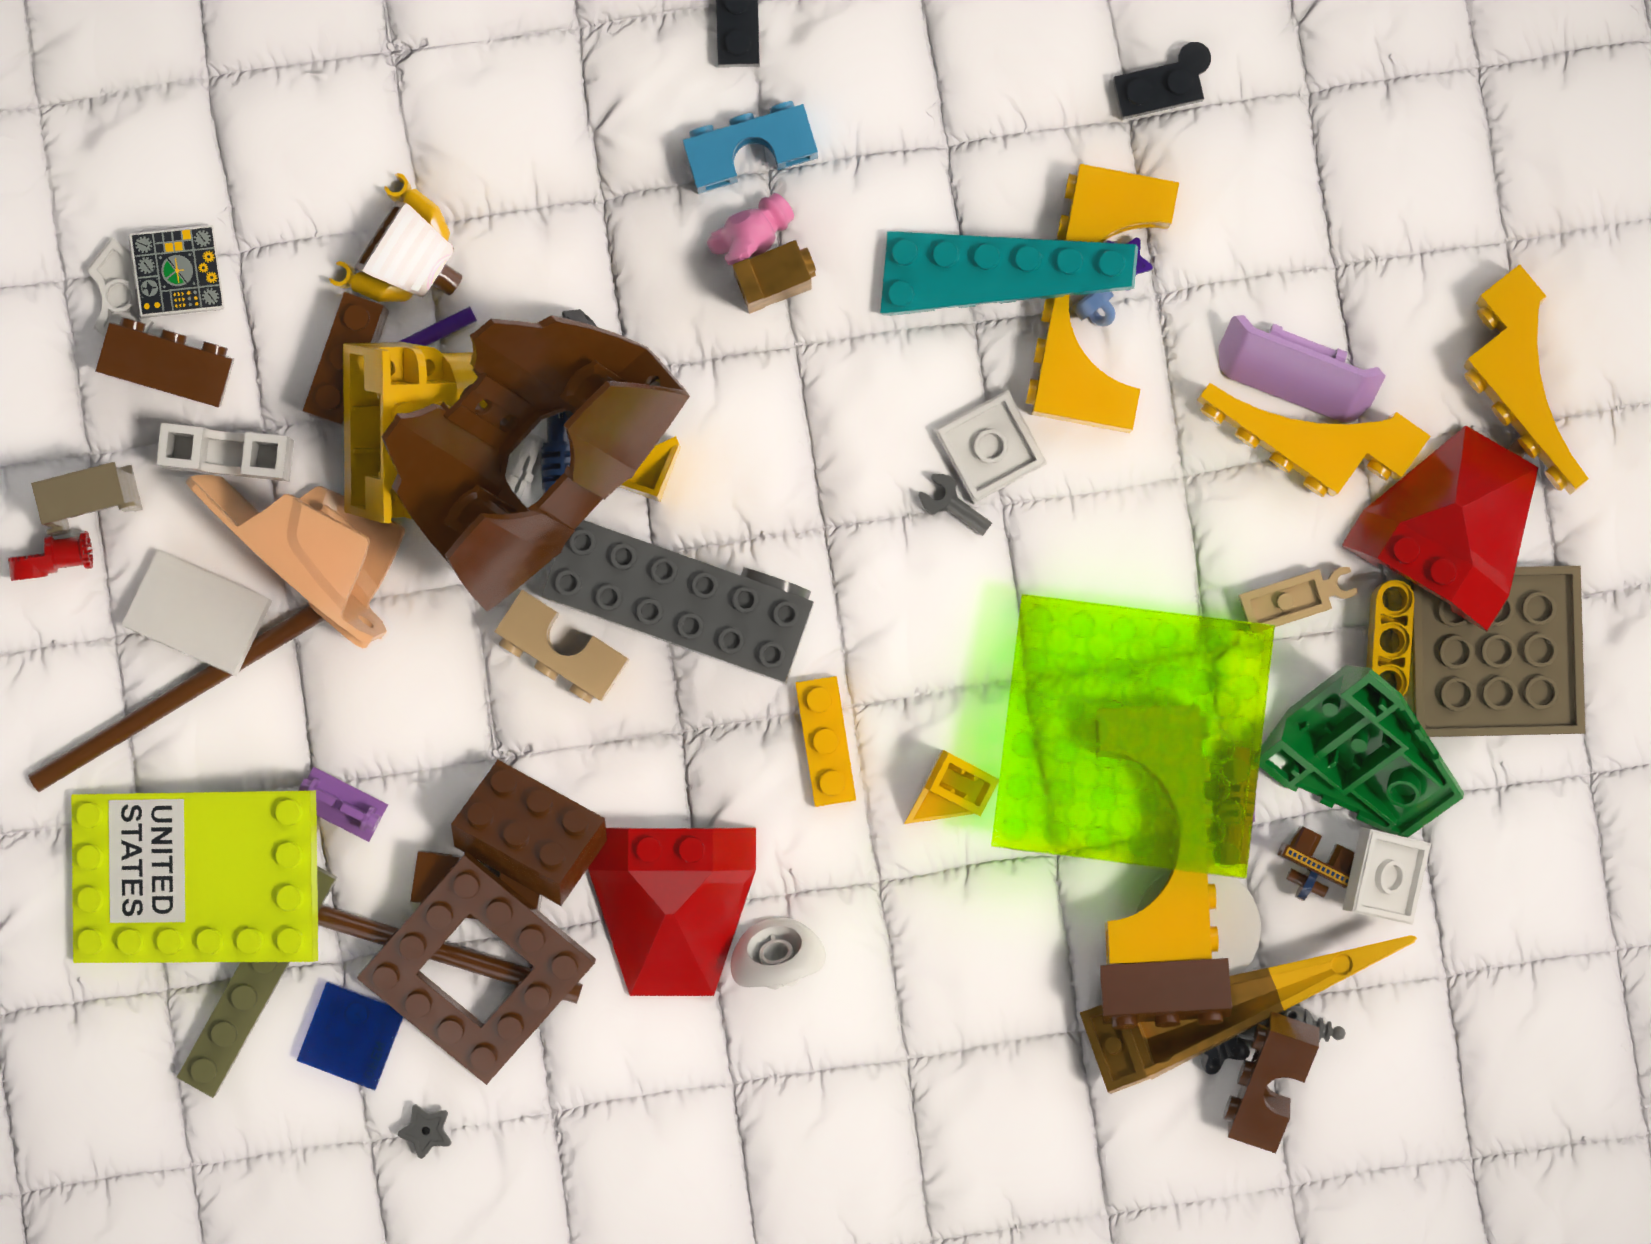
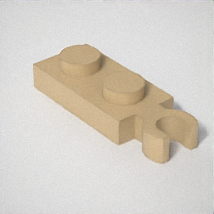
[1238,567,1358,635]

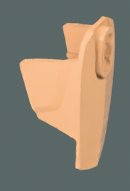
[186,475,405,648]

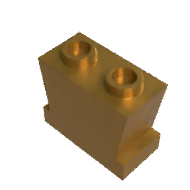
[733,240,816,314]

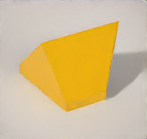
[619,436,681,502]
[904,750,1000,824]

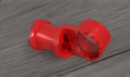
[8,531,93,581]

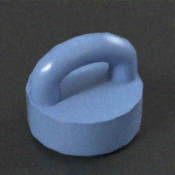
[1073,292,1116,327]

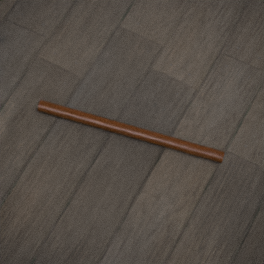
[28,605,324,793]
[318,905,583,1004]

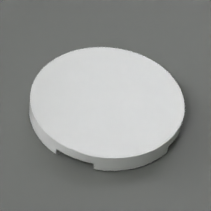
[1135,867,1261,976]

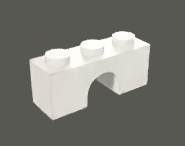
[156,423,294,482]

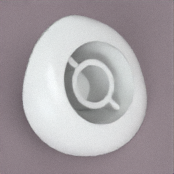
[730,917,826,990]

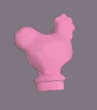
[707,193,794,265]

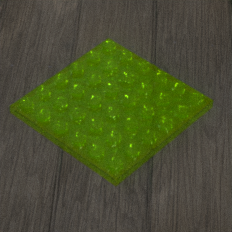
[991,594,1275,879]

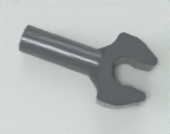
[918,474,992,536]

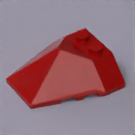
[1342,426,1539,632]
[588,827,756,996]

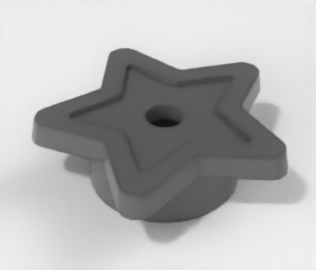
[398,1104,452,1159]

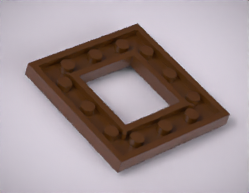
[357,851,596,1085]

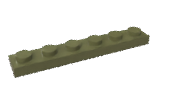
[176,866,338,1098]

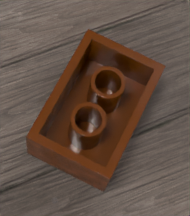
[451,759,607,906]

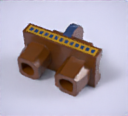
[1277,826,1355,901]

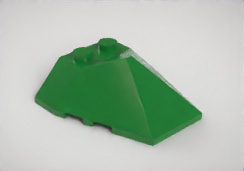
[1253,665,1464,838]

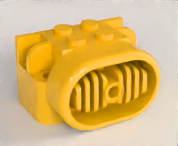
[343,342,488,523]

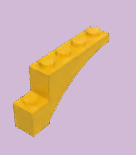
[1463,264,1589,495]
[1197,383,1431,497]

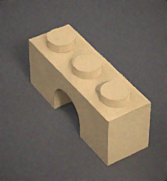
[494,590,630,704]

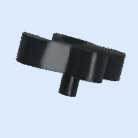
[1201,1036,1250,1075]

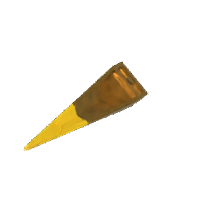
[1080,935,1417,1094]

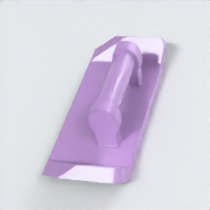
[1219,315,1386,422]

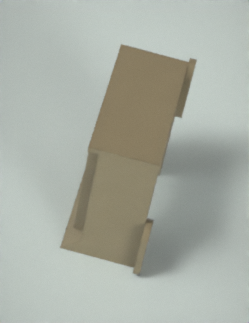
[31,462,143,536]

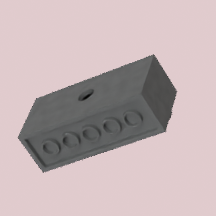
[541,520,814,685]

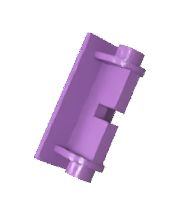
[298,767,389,842]

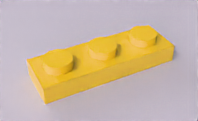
[795,676,857,807]

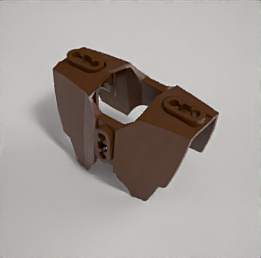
[381,315,690,612]

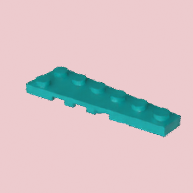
[880,231,1138,316]

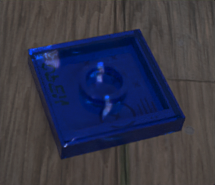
[296,981,404,1091]

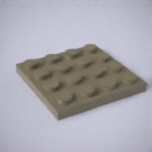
[1410,565,1586,737]

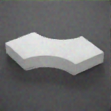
[86,238,154,337]

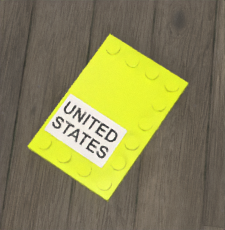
[71,790,318,963]

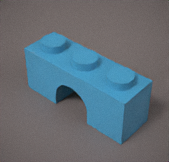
[683,101,818,194]

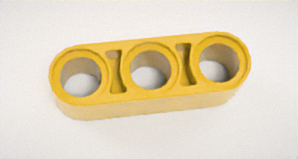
[1366,580,1414,696]

